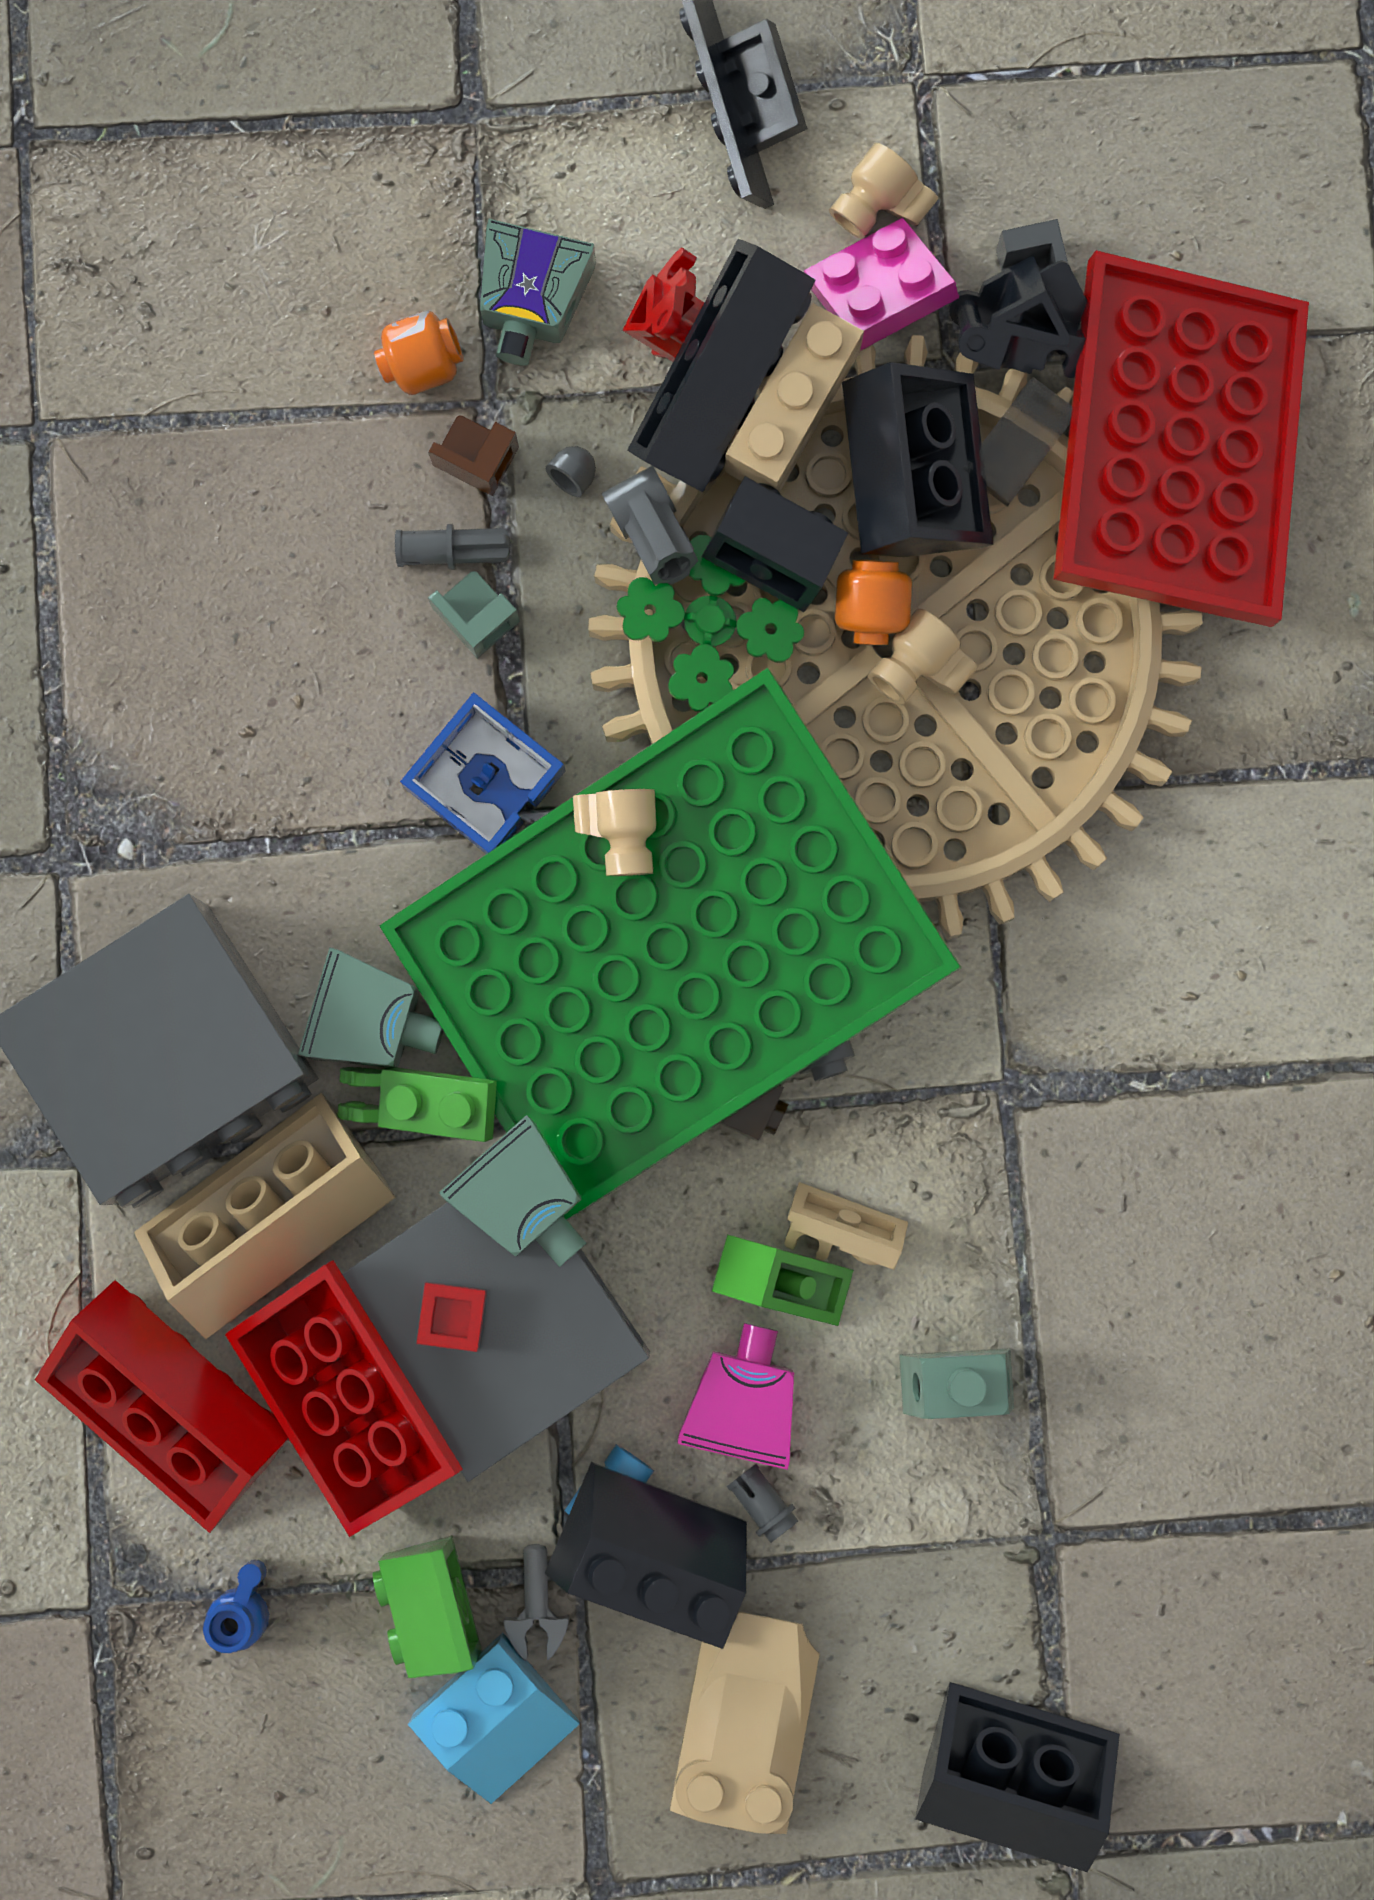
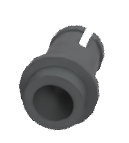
[727,1463,798,1543]

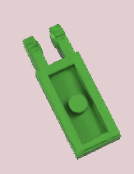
[337,1067,497,1142]

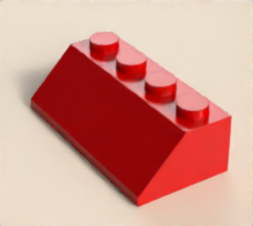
[35,1280,289,1533]

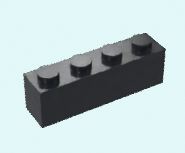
[627,239,816,492]

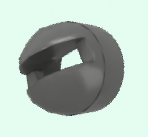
[546,446,596,497]

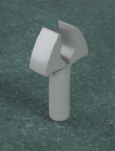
[504,1544,569,1661]

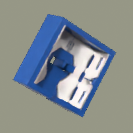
[400,692,566,854]

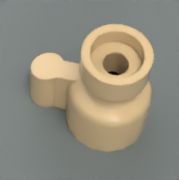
[829,143,939,239]
[868,609,978,705]
[573,789,656,876]

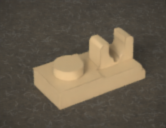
[784,1182,908,1270]

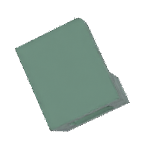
[428,571,520,659]

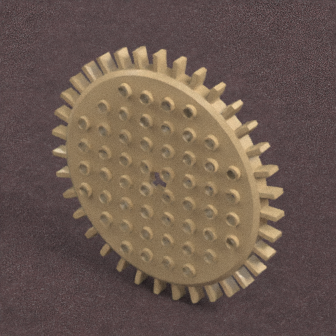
[588,335,1203,939]

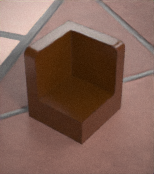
[428,415,519,496]

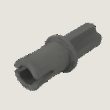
[395,524,510,570]

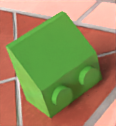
[372,1535,482,1678]

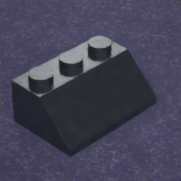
[842,362,993,557]
[545,1462,747,1649]
[915,1682,1120,1873]

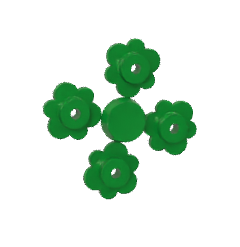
[616,535,804,712]

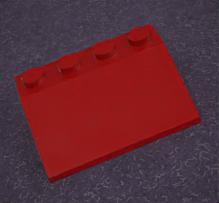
[225,1260,463,1537]

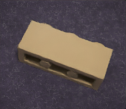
[725,303,864,492]

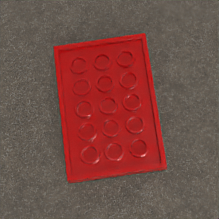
[1053,250,1309,627]

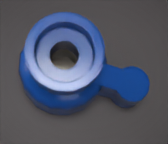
[203,1560,270,1653]

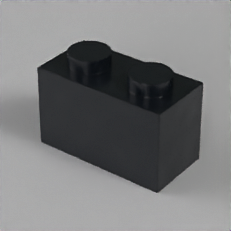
[701,476,848,612]

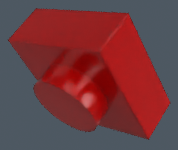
[416,1282,487,1352]

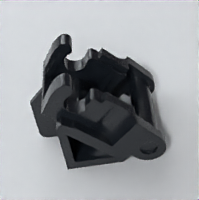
[948,255,1087,378]

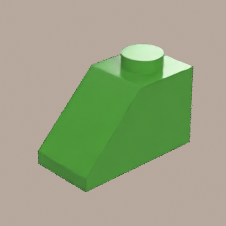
[712,1234,854,1326]

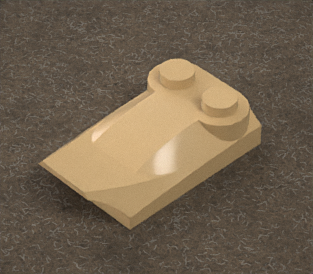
[670,1611,820,1834]

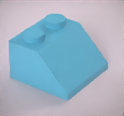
[408,1633,580,1804]

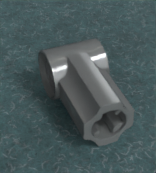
[601,466,698,585]

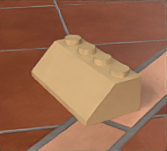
[134,1093,396,1339]

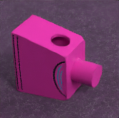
[677,1323,794,1470]

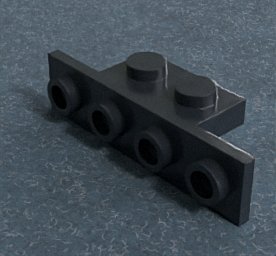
[679,0,808,209]

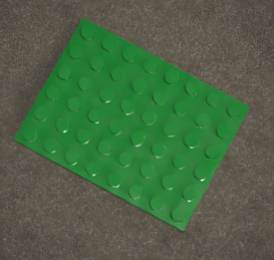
[379,668,962,1221]

